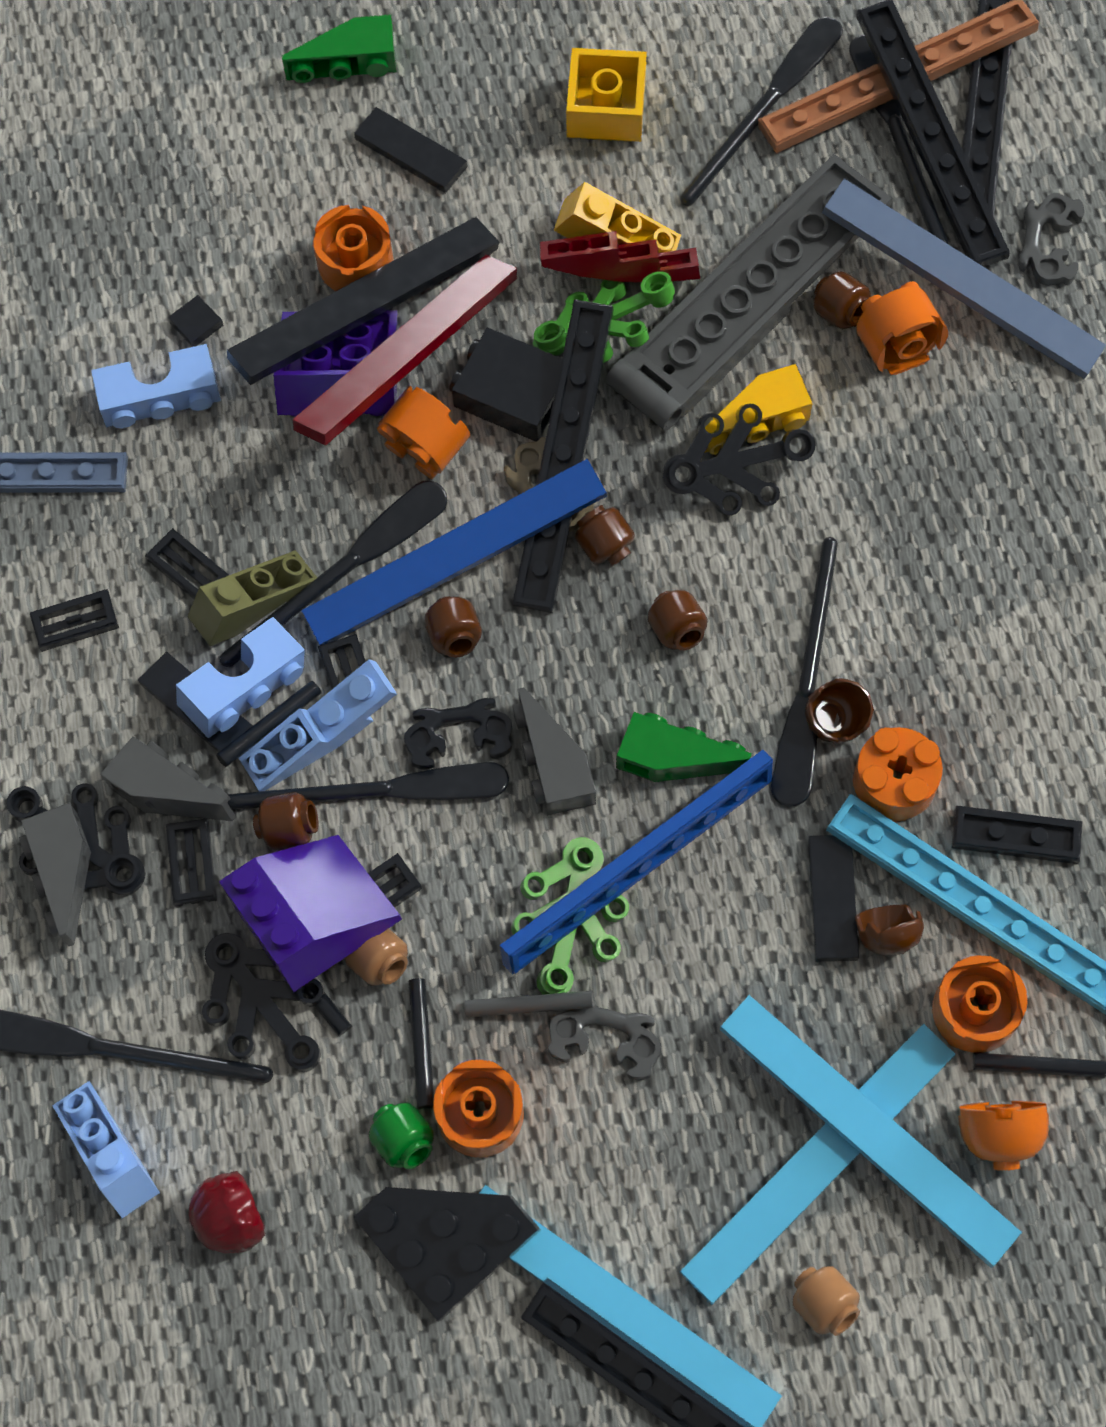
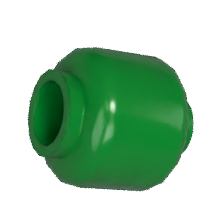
[369,1103,434,1169]

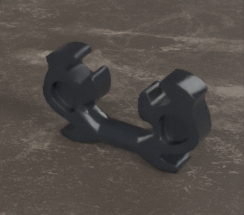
[404,698,512,770]

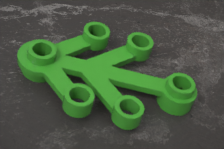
[533,271,675,363]
[511,837,629,994]

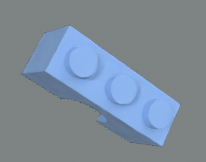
[91,344,221,428]
[176,617,305,738]

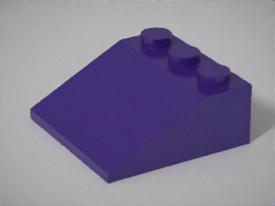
[273,310,398,417]
[219,835,402,992]

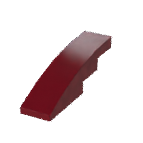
[540,231,701,282]

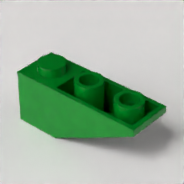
[282,15,396,83]
[616,712,752,782]

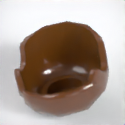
[805,678,874,744]
[855,904,924,956]

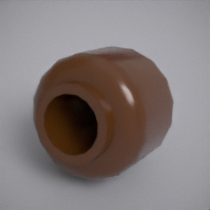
[814,271,871,330]
[575,505,635,567]
[647,590,708,651]
[424,596,482,658]
[253,792,319,851]

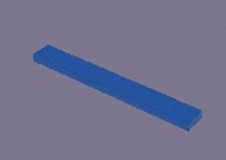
[302,458,607,645]
[500,750,773,974]

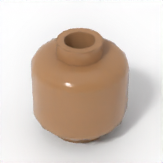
[345,929,408,986]
[793,1266,860,1336]

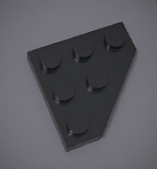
[354,1187,541,1321]

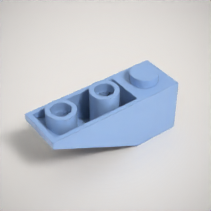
[52,1081,160,1218]

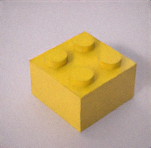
[566,48,647,142]

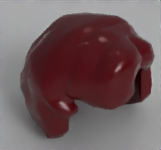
[189,1171,265,1254]

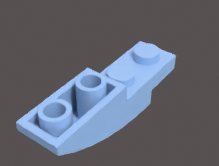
[239,659,397,791]

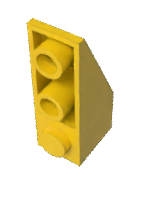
[553,181,681,253]
[704,364,813,455]

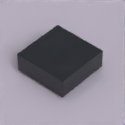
[168,295,224,347]

